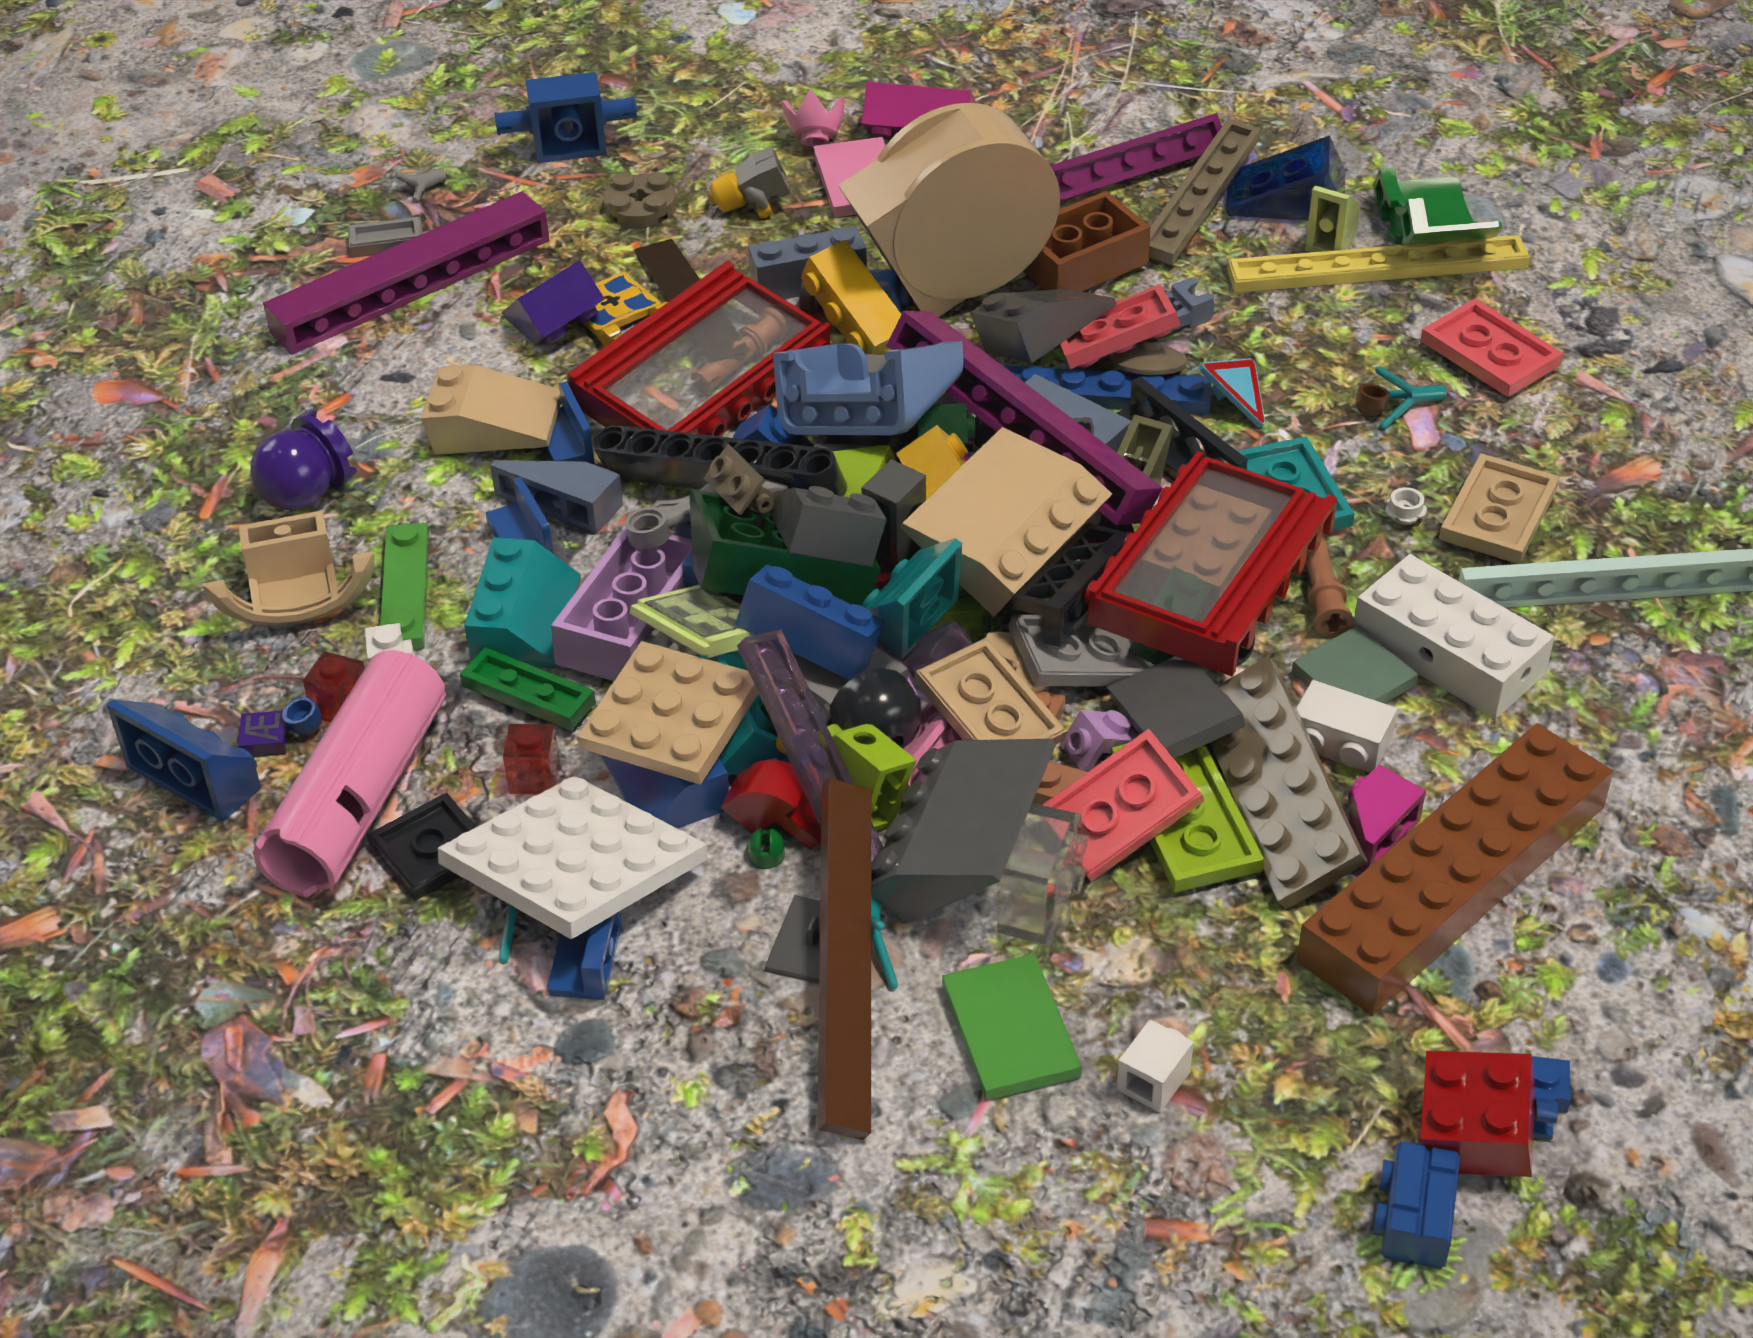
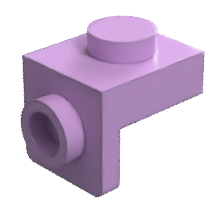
[1061,710,1138,772]

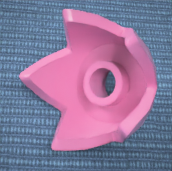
[782,90,844,148]

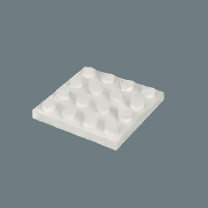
[438,775,707,939]

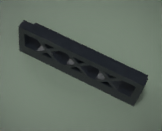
[1116,376,1248,481]
[1012,523,1128,647]

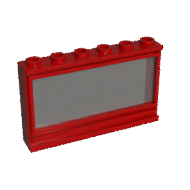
[567,261,831,437]
[1084,451,1338,677]

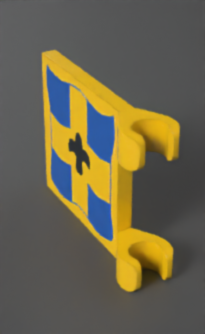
[582,272,668,347]

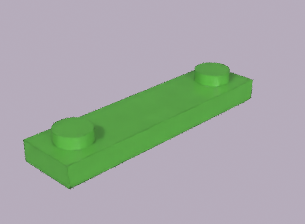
[380,523,430,649]

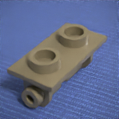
[704,444,774,515]

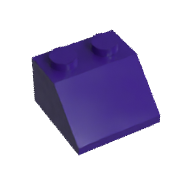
[502,260,605,345]

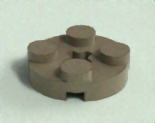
[604,172,677,228]

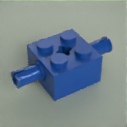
[494,72,638,163]

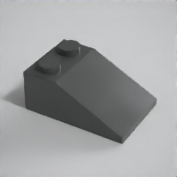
[970,289,1116,363]
[769,486,886,567]

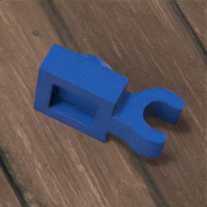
[1532,1056,1571,1140]

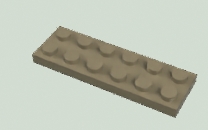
[1210,656,1368,910]

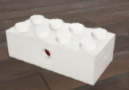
[1353,554,1555,719]

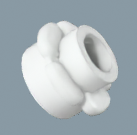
[1385,487,1427,525]

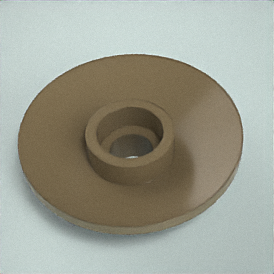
[1109,338,1187,375]

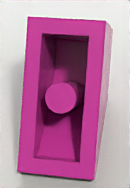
[1348,764,1426,872]

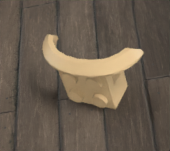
[202,510,375,626]

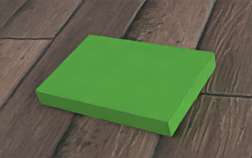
[942,953,1082,1101]

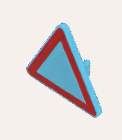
[1199,358,1266,427]

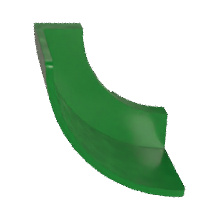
[1372,167,1502,245]

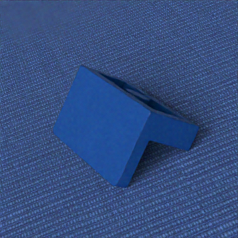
[543,381,595,464]
[485,477,554,554]
[547,911,622,1000]

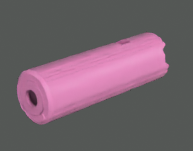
[252,650,446,898]

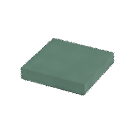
[1292,625,1419,704]

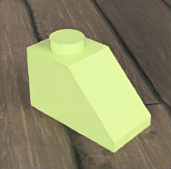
[1305,186,1360,252]

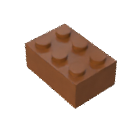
[1023,190,1151,292]

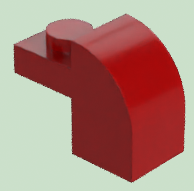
[720,760,822,850]

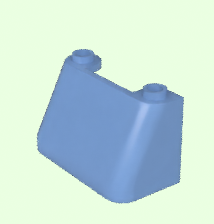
[773,341,964,435]

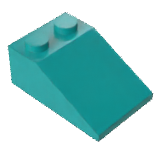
[862,538,963,660]

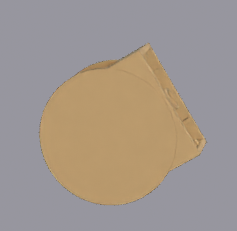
[838,103,1060,317]

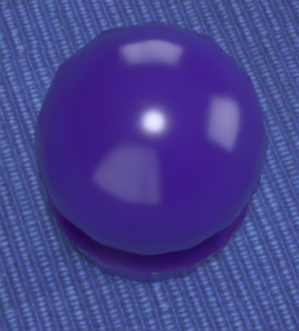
[250,410,357,510]

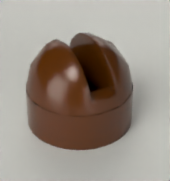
[1356,384,1390,418]

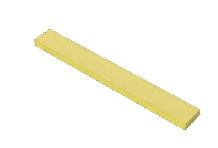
[1227,235,1530,293]

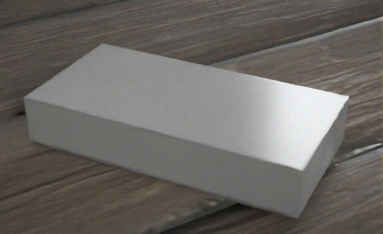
[348,217,423,258]

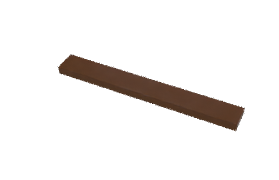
[817,778,871,1140]

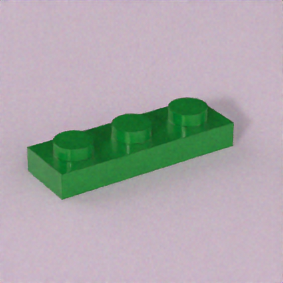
[460,647,596,731]

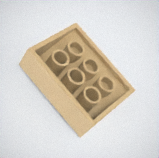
[900,427,1112,617]

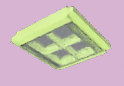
[630,585,769,658]

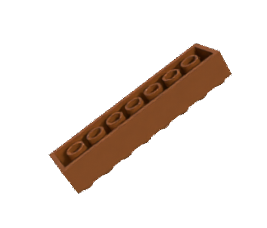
[1296,723,1614,1016]

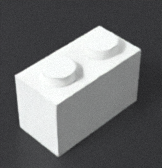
[1296,680,1398,773]

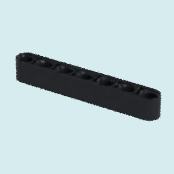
[592,425,848,496]

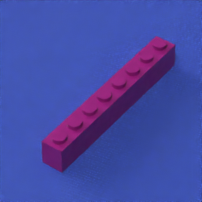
[263,191,549,355]
[886,311,1163,525]

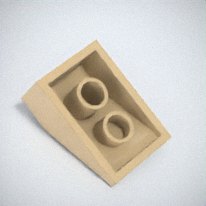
[421,365,561,455]

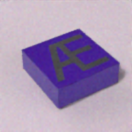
[238,710,288,756]

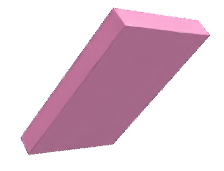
[813,137,886,217]

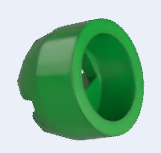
[747,828,785,869]

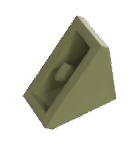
[1117,414,1173,485]

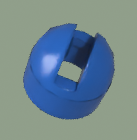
[282,697,322,736]

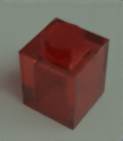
[303,651,365,723]
[503,724,560,794]

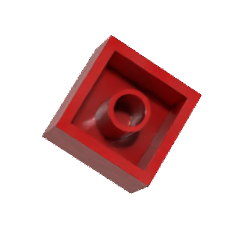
[1420,1050,1535,1177]

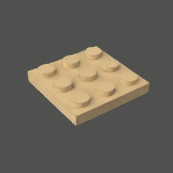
[577,641,763,785]

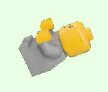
[708,146,791,219]

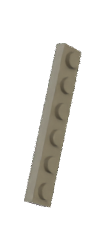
[1149,118,1261,265]

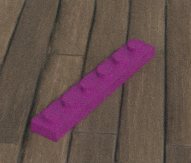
[1050,113,1222,202]

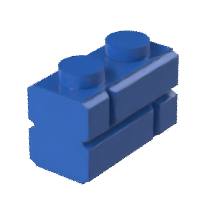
[1373,1141,1460,1269]

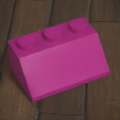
[862,82,977,138]

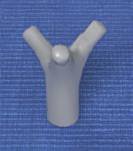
[395,168,446,202]

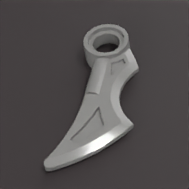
[625,479,788,550]

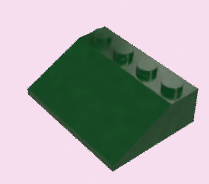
[689,489,881,606]

